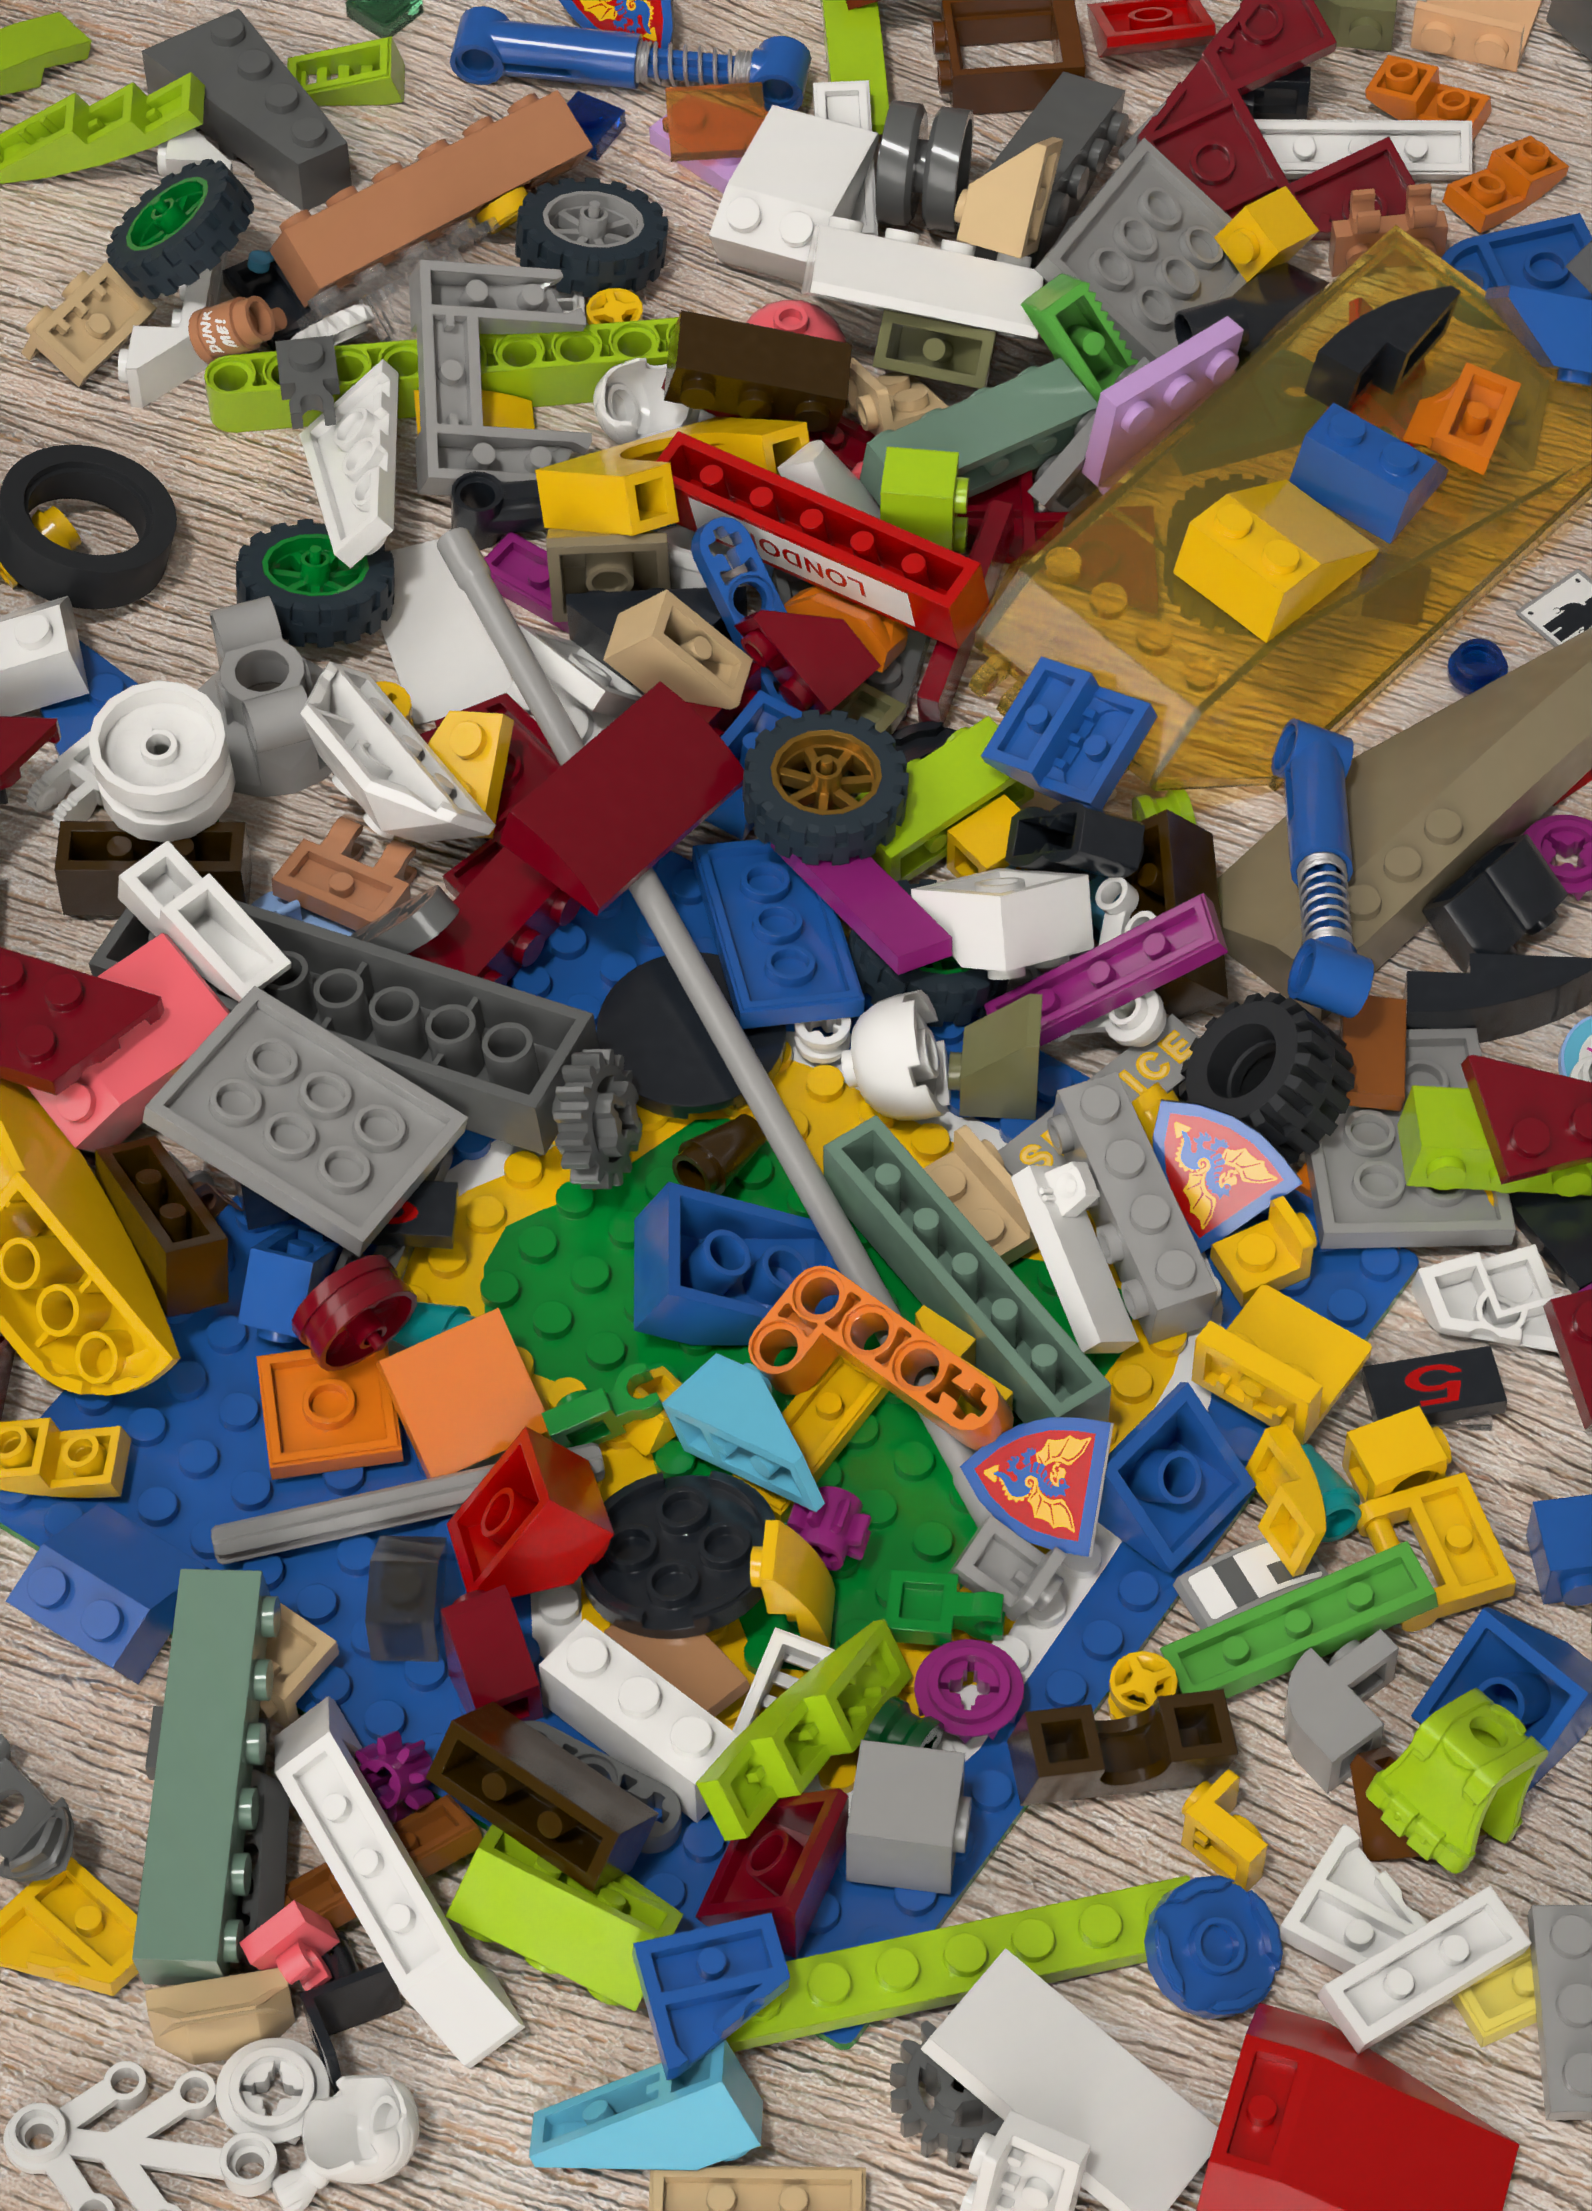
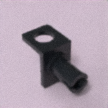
[300,1929,402,2093]

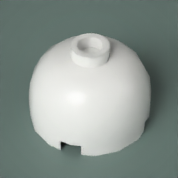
[841,990,951,1121]

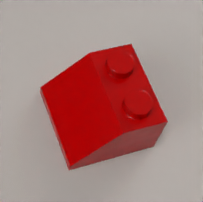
[447,1426,614,1598]

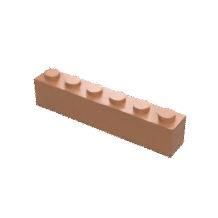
[269,90,593,308]

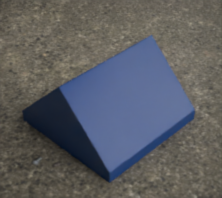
[1098,1382,1256,1572]

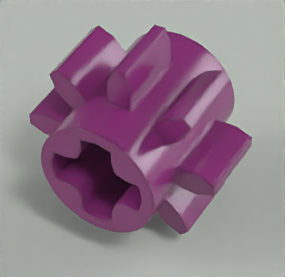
[786,1486,871,1571]
[355,1731,435,1822]

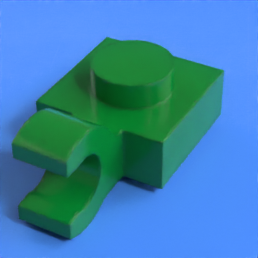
[541,1363,664,1448]
[885,1569,1005,1646]

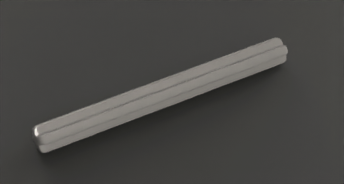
[211,1443,605,1564]

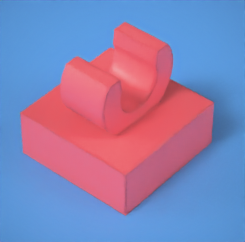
[239,1900,340,1991]

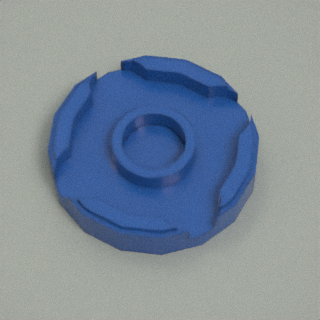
[1144,1875,1283,2019]

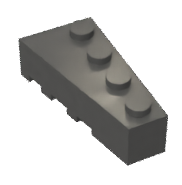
[142,9,352,210]
[974,71,1129,269]

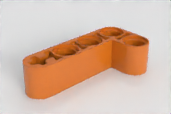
[748,1266,1014,1451]

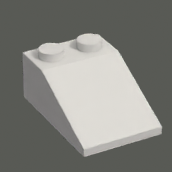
[709,105,879,284]

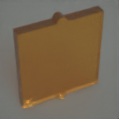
[662,82,769,162]

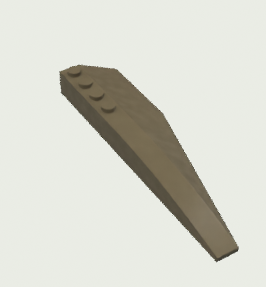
[1217,627,1592,1022]

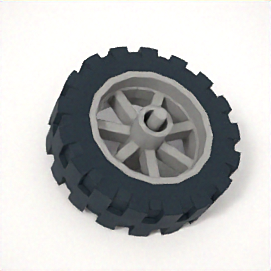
[515,177,668,297]

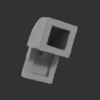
[1283,1629,1399,1794]

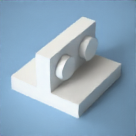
[505,625,644,745]

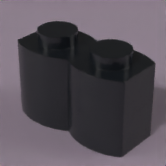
[1005,801,1145,881]
[1422,834,1568,971]

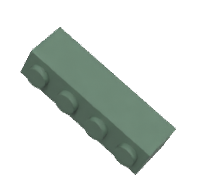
[860,358,1098,505]

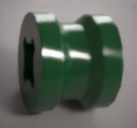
[863,1695,944,1749]

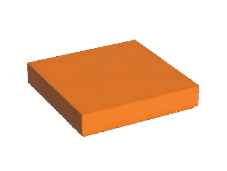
[376,1308,548,1479]
[256,1343,404,1480]

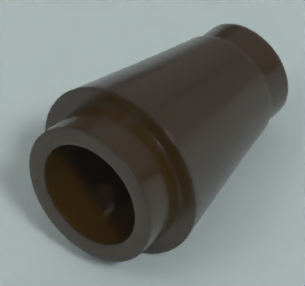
[672,1114,766,1195]

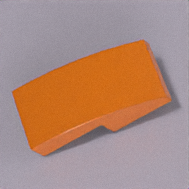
[1365,55,1491,143]
[1442,135,1569,233]

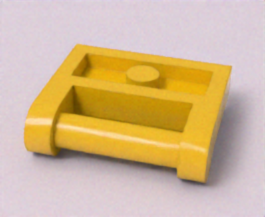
[1356,1472,1516,1632]

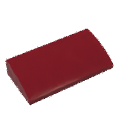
[499,681,744,916]

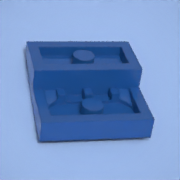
[981,656,1158,810]

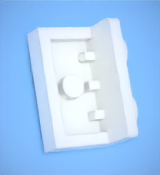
[959,2110,1091,2211]

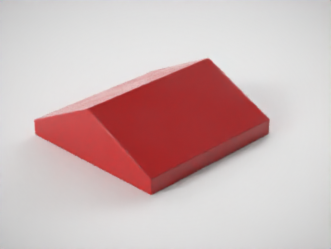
[1087,0,1216,57]

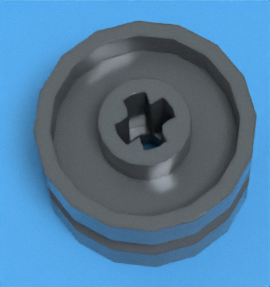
[875,100,974,233]

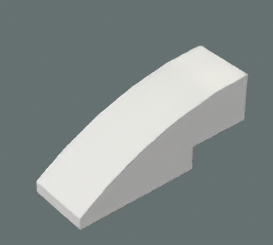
[118,840,292,1002]

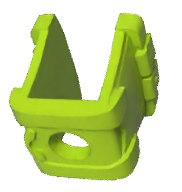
[1365,1688,1549,1874]

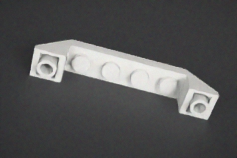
[118,128,233,408]
[274,1696,525,2069]

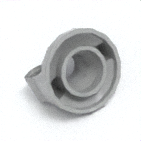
[198,596,332,797]

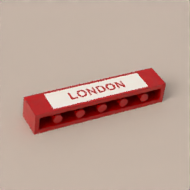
[656,431,990,649]

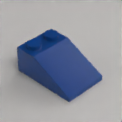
[634,1182,840,1345]

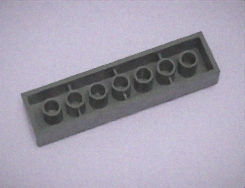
[88,900,600,1155]

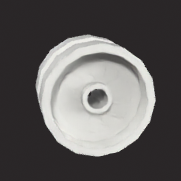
[88,680,236,842]

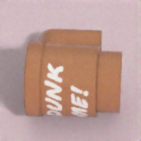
[188,296,287,364]

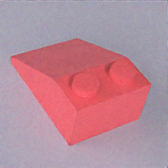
[26,933,230,1152]

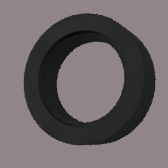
[0,445,177,609]

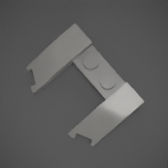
[409,259,592,495]

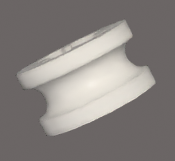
[794,1018,851,1064]

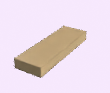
[648,2165,866,2211]

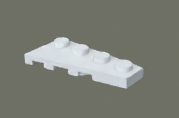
[299,359,399,568]

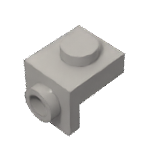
[949,1515,1067,1622]

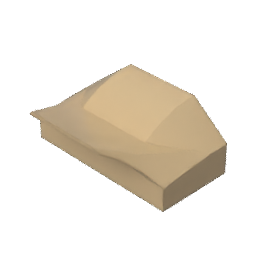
[145,1968,295,2065]

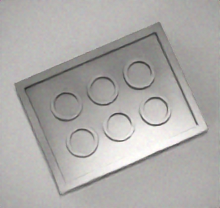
[1035,138,1246,362]
[142,986,468,1257]
[1304,1028,1516,1249]

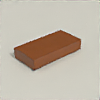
[1340,995,1407,1111]

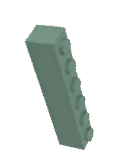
[823,1115,1111,1423]
[132,1569,281,1985]

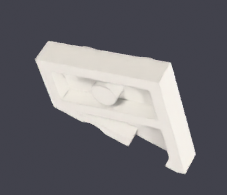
[1280,1824,1427,1973]

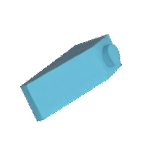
[662,1353,825,1512]
[529,2039,763,2171]

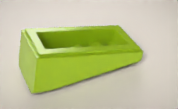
[287,36,405,106]

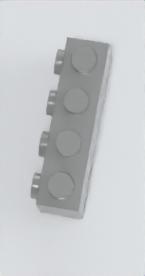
[1047,1071,1218,1345]

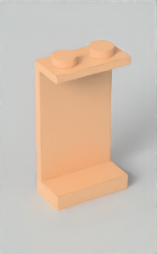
[1410,0,1543,72]

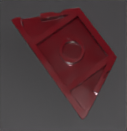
[0,947,164,1096]

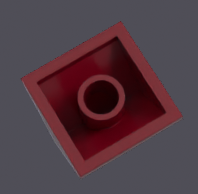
[695,1788,849,1959]

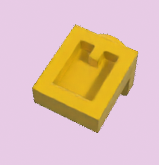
[1210,1195,1317,1307]
[1181,1769,1268,1892]

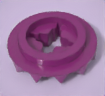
[1523,815,1592,901]
[914,1639,1024,1744]

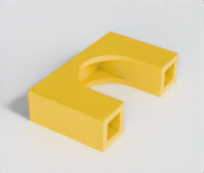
[535,417,810,536]

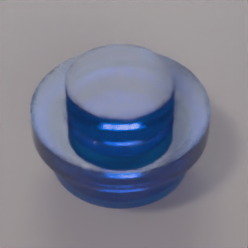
[1447,639,1508,694]

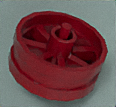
[292,1255,417,1371]

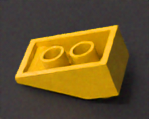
[1173,479,1379,643]

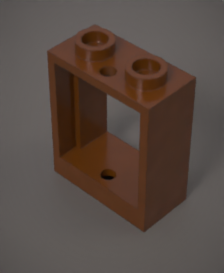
[931,0,1086,114]

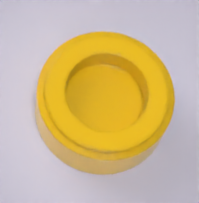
[476,187,528,235]

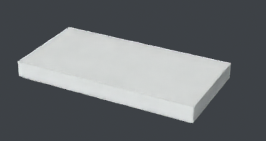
[921,1948,1218,2211]

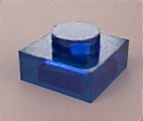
[567,91,626,161]

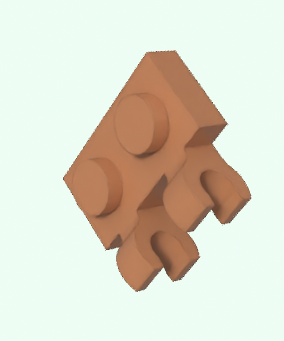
[1328,183,1448,277]
[272,816,417,931]

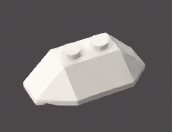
[300,661,496,843]

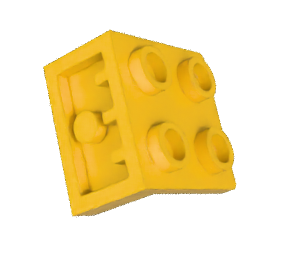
[1191,1285,1372,1445]

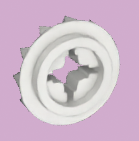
[291,304,375,346]
[215,2038,330,2146]

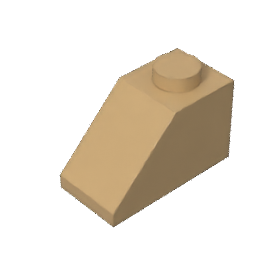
[954,137,1063,259]
[603,589,753,710]

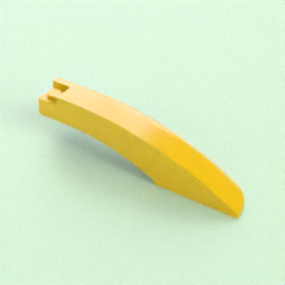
[0,1078,181,1396]

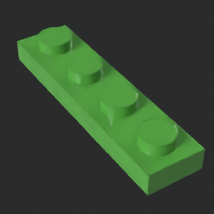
[1160,1541,1438,1699]

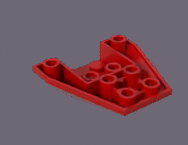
[1196,2003,1520,2211]

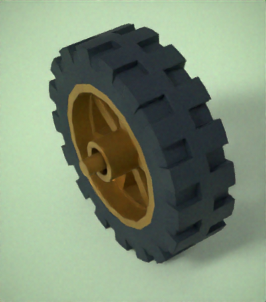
[742,710,909,866]

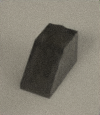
[365,1536,448,1662]

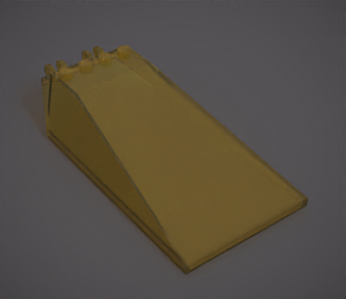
[968,225,1592,791]

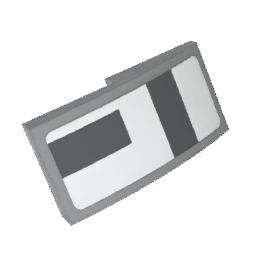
[1173,1538,1329,1630]

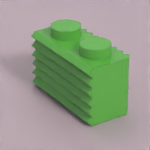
[1021,273,1138,403]

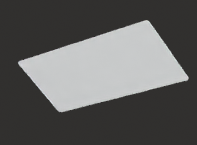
[381,539,512,725]

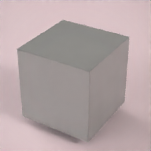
[846,1740,972,1894]

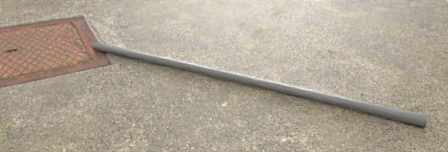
[437,527,995,1528]

